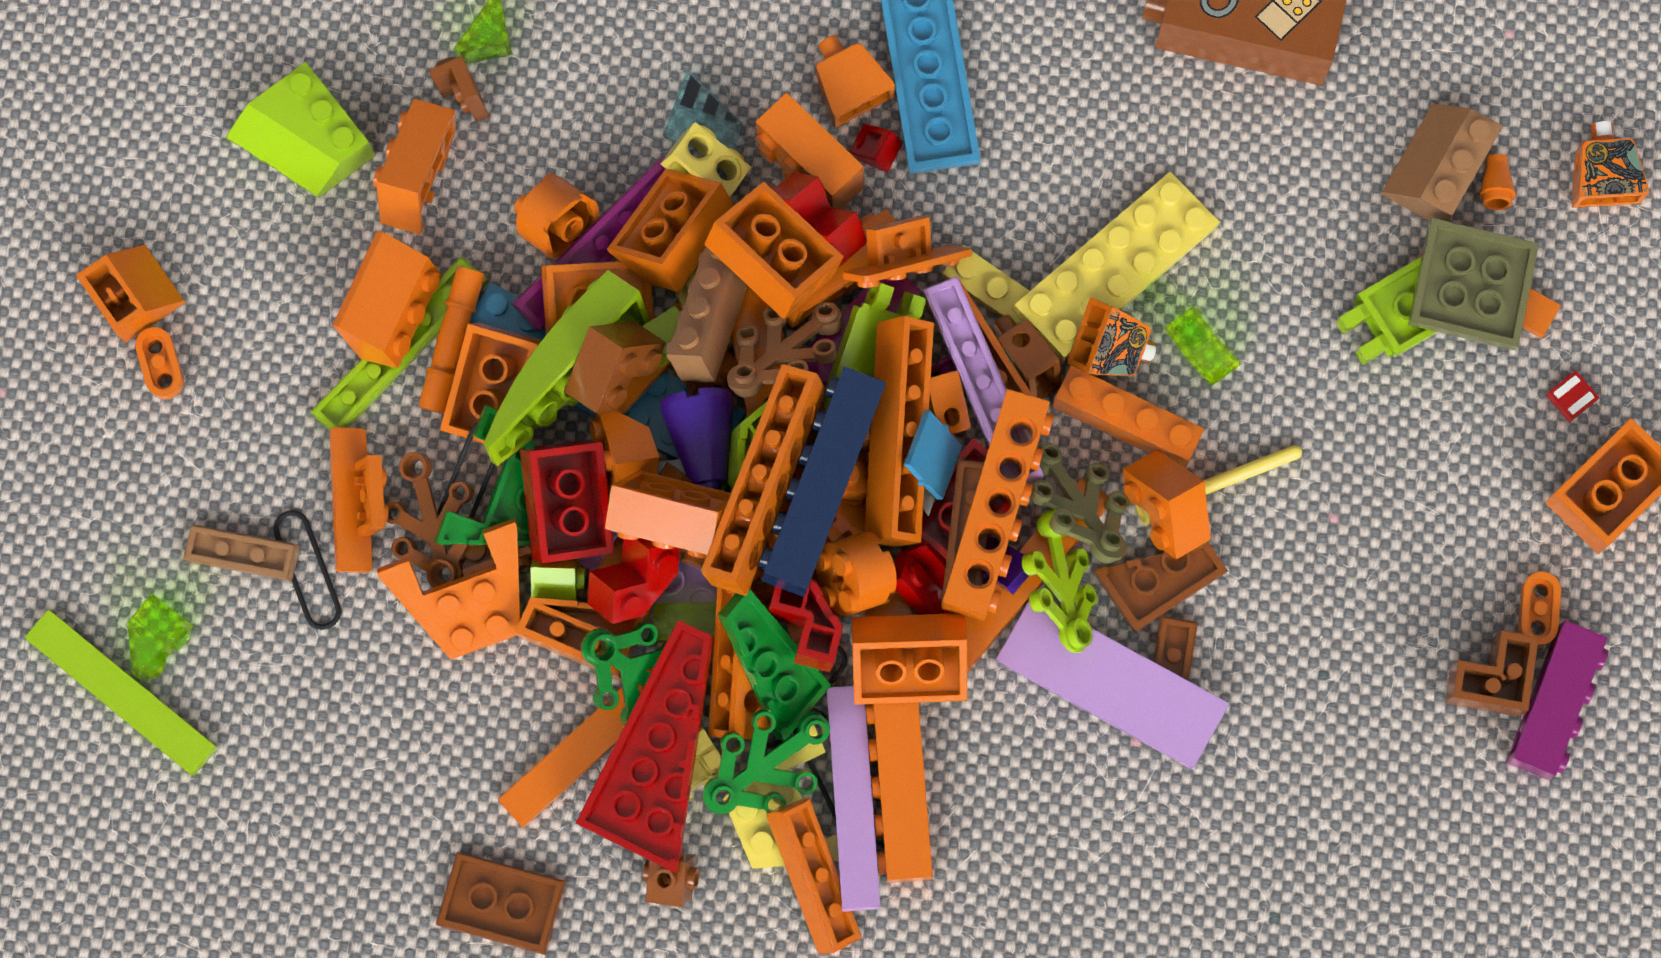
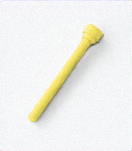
[1135,445,1302,526]

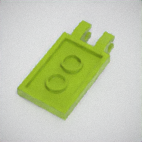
[1335,256,1438,365]
[823,282,927,427]

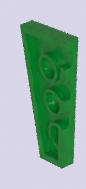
[718,589,831,741]

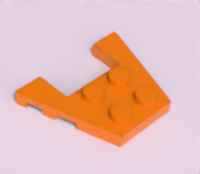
[377,518,520,660]

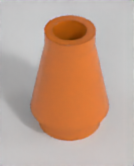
[1479,154,1516,210]

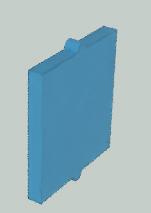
[904,410,962,500]

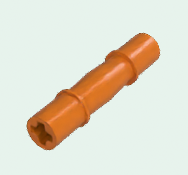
[417,267,485,414]

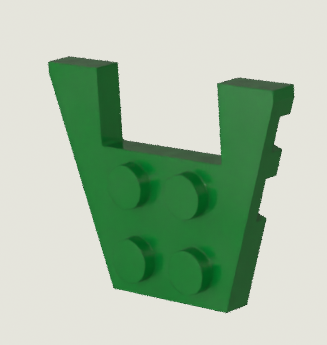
[434,405,538,546]

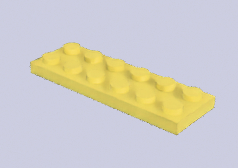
[1012,172,1220,361]

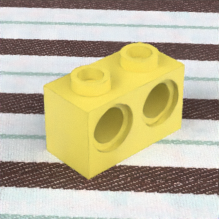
[660,122,751,197]

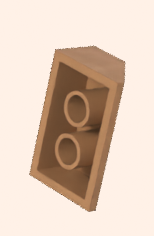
[1381,103,1503,222]

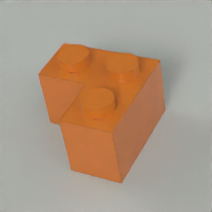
[1123,449,1211,559]

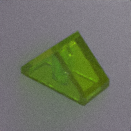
[453,0,513,64]

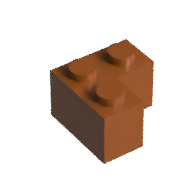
[564,321,666,414]
[1445,630,1539,717]

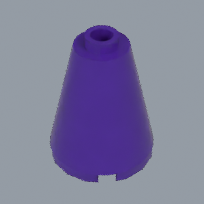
[660,388,734,490]

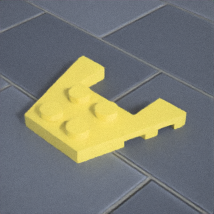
[723,725,839,869]

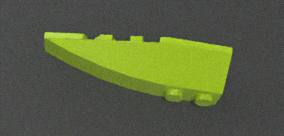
[483,270,650,466]

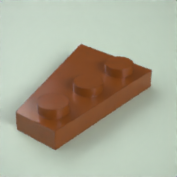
[1093,542,1228,633]

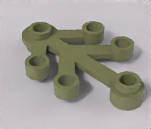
[1030,443,1130,563]

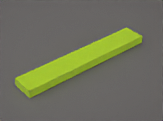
[310,256,489,430]
[24,609,218,777]

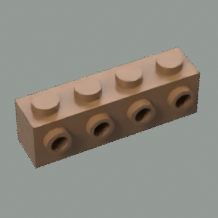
[666,246,748,383]

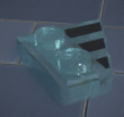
[663,72,743,150]

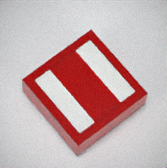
[1545,370,1600,423]

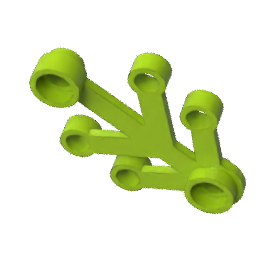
[1022,509,1097,653]

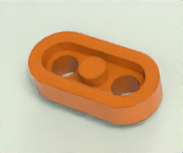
[135,327,184,399]
[1518,571,1561,647]

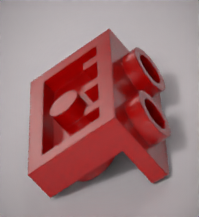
[894,541,950,615]

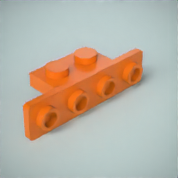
[843,215,972,288]
[329,427,388,573]

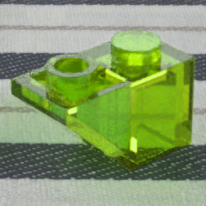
[1164,306,1242,386]
[127,593,193,684]

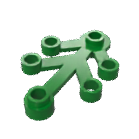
[581,622,666,725]
[703,709,830,814]

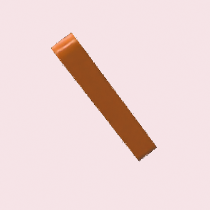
[965,477,1109,673]

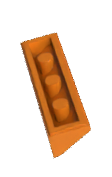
[766,797,862,954]

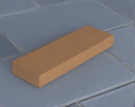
[183,524,300,582]

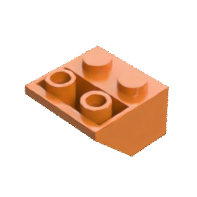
[76,245,186,344]
[590,411,659,498]

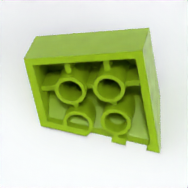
[226,62,376,198]

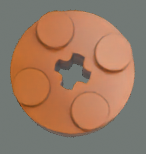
[514,173,599,260]
[815,531,897,616]

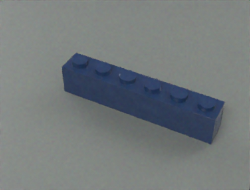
[758,366,886,597]

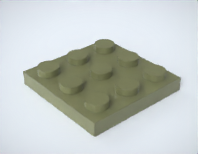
[1408,218,1539,350]

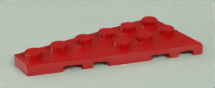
[575,620,714,874]

